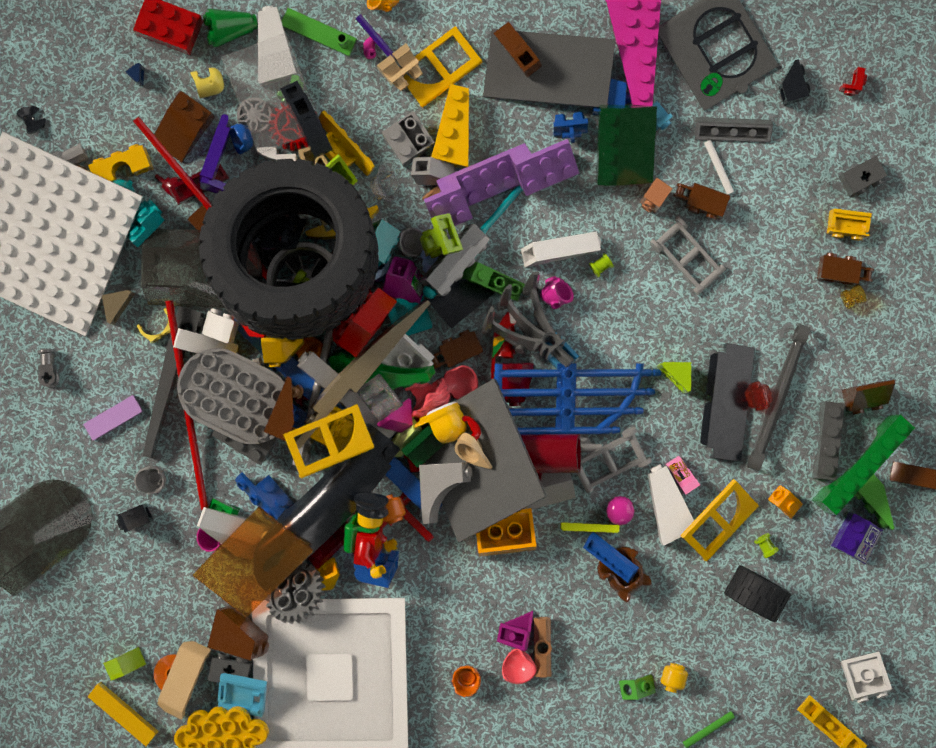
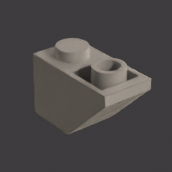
[411,157,456,185]

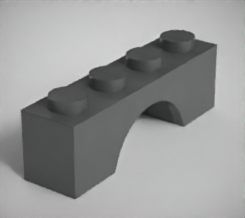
[812,401,845,481]

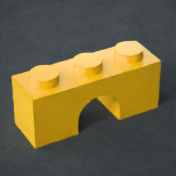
[88,144,154,182]

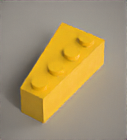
[431,84,469,169]

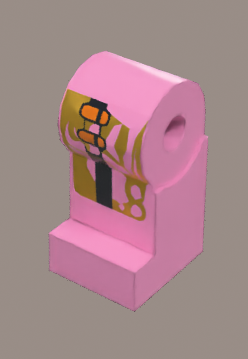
[666,456,700,495]

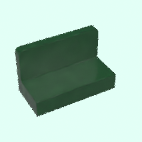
[401,425,446,468]

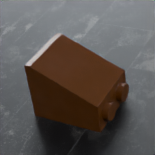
[207,605,269,661]

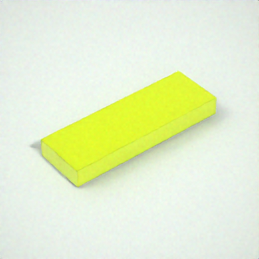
[560,522,620,533]

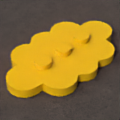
[174,706,269,748]

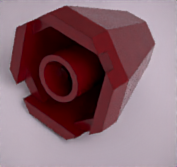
[502,363,534,406]

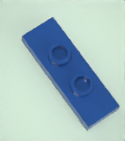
[583,532,639,583]

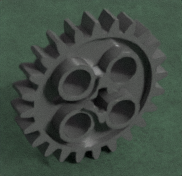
[265,562,326,624]

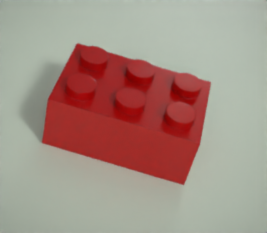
[133,0,204,55]
[337,288,397,357]

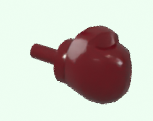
[154,174,182,198]

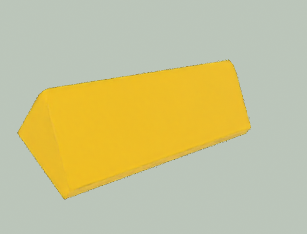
[88,682,159,746]

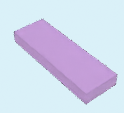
[83,395,144,441]

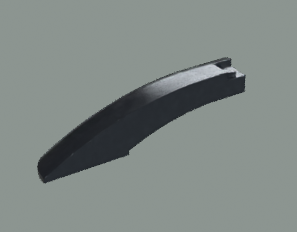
[253,423,401,591]

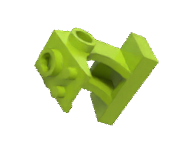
[420,213,463,258]

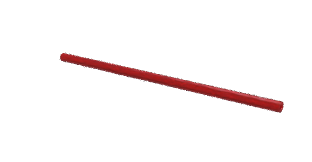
[133,116,268,281]
[165,300,208,510]

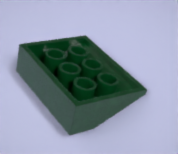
[596,105,657,186]

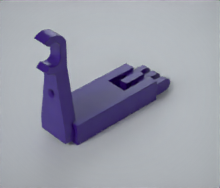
[200,114,230,194]

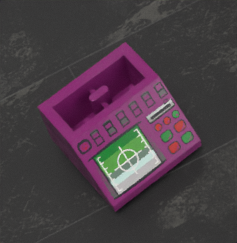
[383,256,424,304]

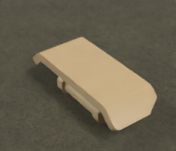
[158,641,211,720]

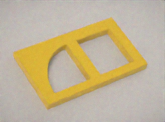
[400,26,483,108]
[283,404,374,479]
[680,479,759,562]

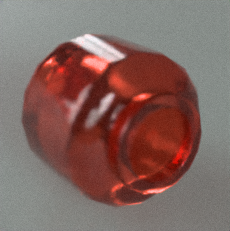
[745,381,773,411]

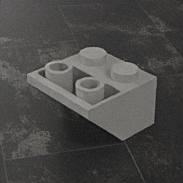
[382,111,435,167]

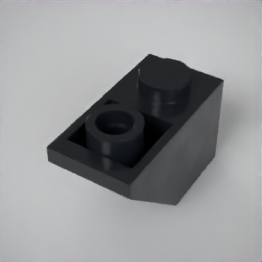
[779,59,810,106]
[117,503,154,533]

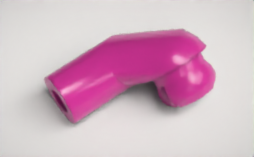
[363,34,382,59]

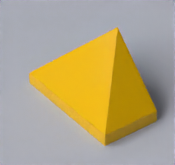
[303,557,340,591]

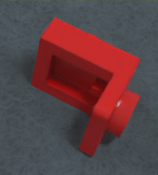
[839,67,867,96]

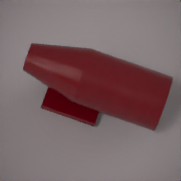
[520,434,581,481]

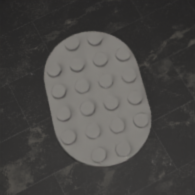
[177,348,285,444]

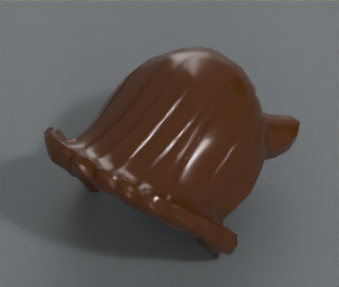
[597,547,652,603]

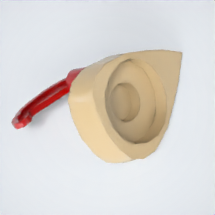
[455,416,492,469]

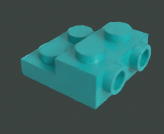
[127,199,165,247]

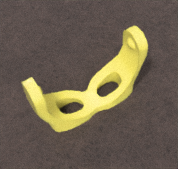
[137,308,171,343]

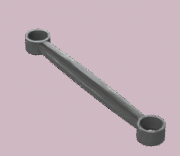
[747,323,810,471]

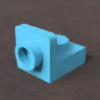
[653,101,673,131]

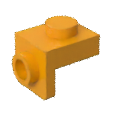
[768,485,803,519]

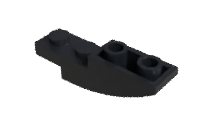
[280,81,332,158]

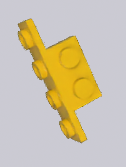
[318,110,375,176]

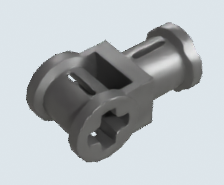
[38,349,59,388]

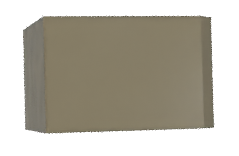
[102,290,135,325]

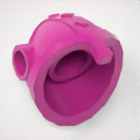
[540,276,574,309]

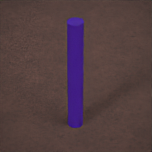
[355,14,394,57]

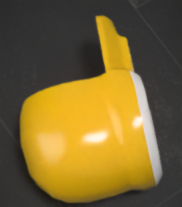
[415,401,467,443]

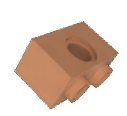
[640,178,673,213]

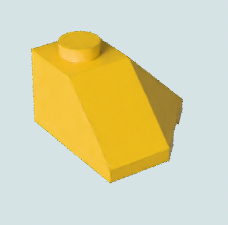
[261,338,304,367]

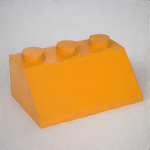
[476,508,536,557]

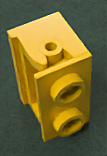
[827,209,872,241]

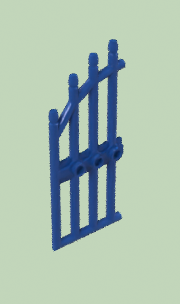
[494,363,661,434]

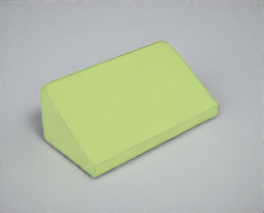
[391,417,423,457]

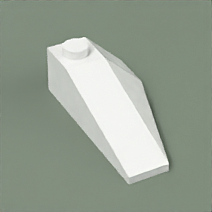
[197,507,272,559]

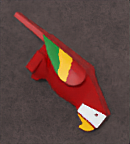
[491,311,516,379]

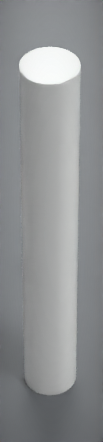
[704,140,734,195]

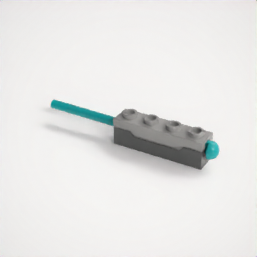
[419,185,523,299]

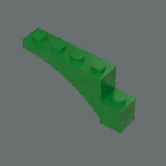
[328,349,436,396]

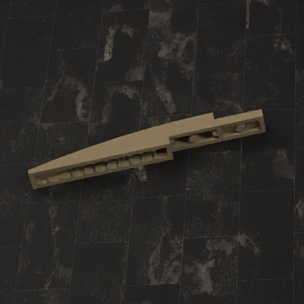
[294,300,430,449]

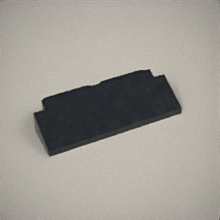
[700,343,755,462]

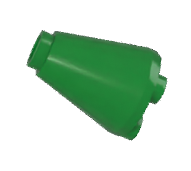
[203,8,258,47]

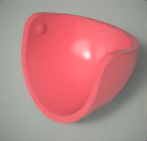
[444,365,478,400]
[502,648,536,684]

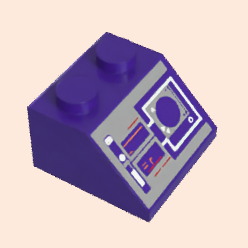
[831,512,883,564]

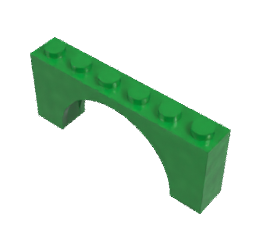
[812,415,915,515]

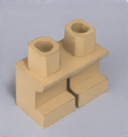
[377,43,423,91]

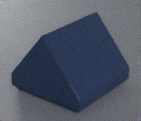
[125,63,145,86]

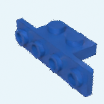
[235,472,294,524]

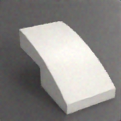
[257,147,298,162]

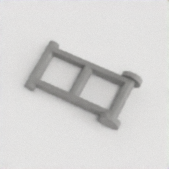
[650,216,726,295]
[577,427,652,493]

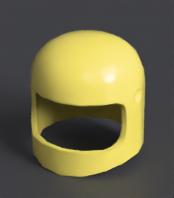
[190,67,224,99]

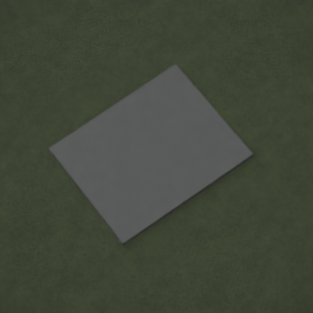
[421,379,547,543]

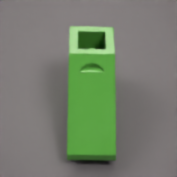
[461,262,525,302]
[854,474,894,530]

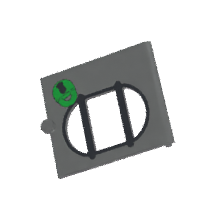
[658,0,779,111]

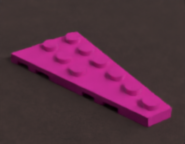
[605,0,661,106]

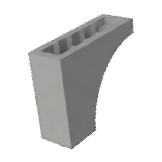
[419,462,472,524]

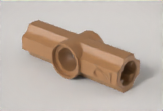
[534,617,552,678]

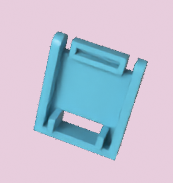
[218,673,267,717]

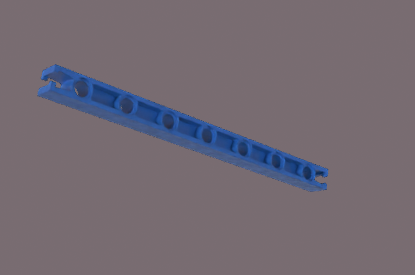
[234,318,442,509]

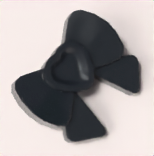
[16,105,46,134]

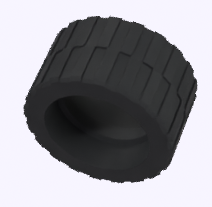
[724,565,791,622]

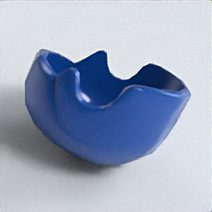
[229,124,254,155]

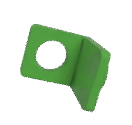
[619,674,656,700]

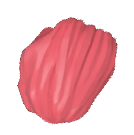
[405,377,450,418]

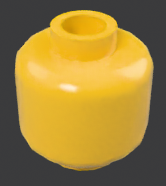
[661,663,688,693]

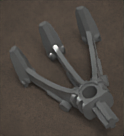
[481,271,574,367]

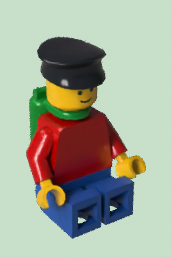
[344,492,399,588]

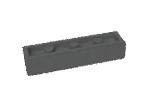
[695,117,773,142]

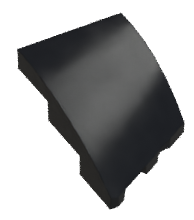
[426,279,494,329]

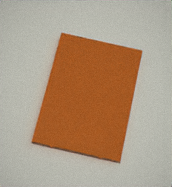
[192,506,313,618]

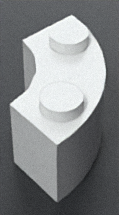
[202,308,239,344]

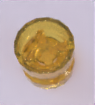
[840,284,867,309]

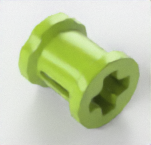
[589,253,614,277]
[754,533,779,558]

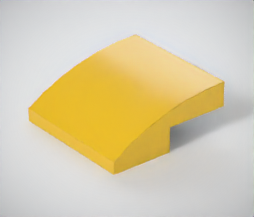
[310,406,354,452]

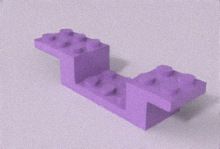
[424,139,579,226]

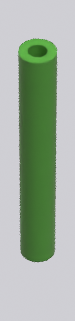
[682,711,735,748]

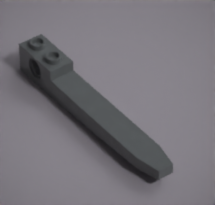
[143,306,206,458]

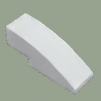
[173,328,238,353]

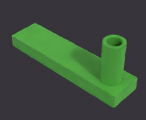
[282,8,357,57]

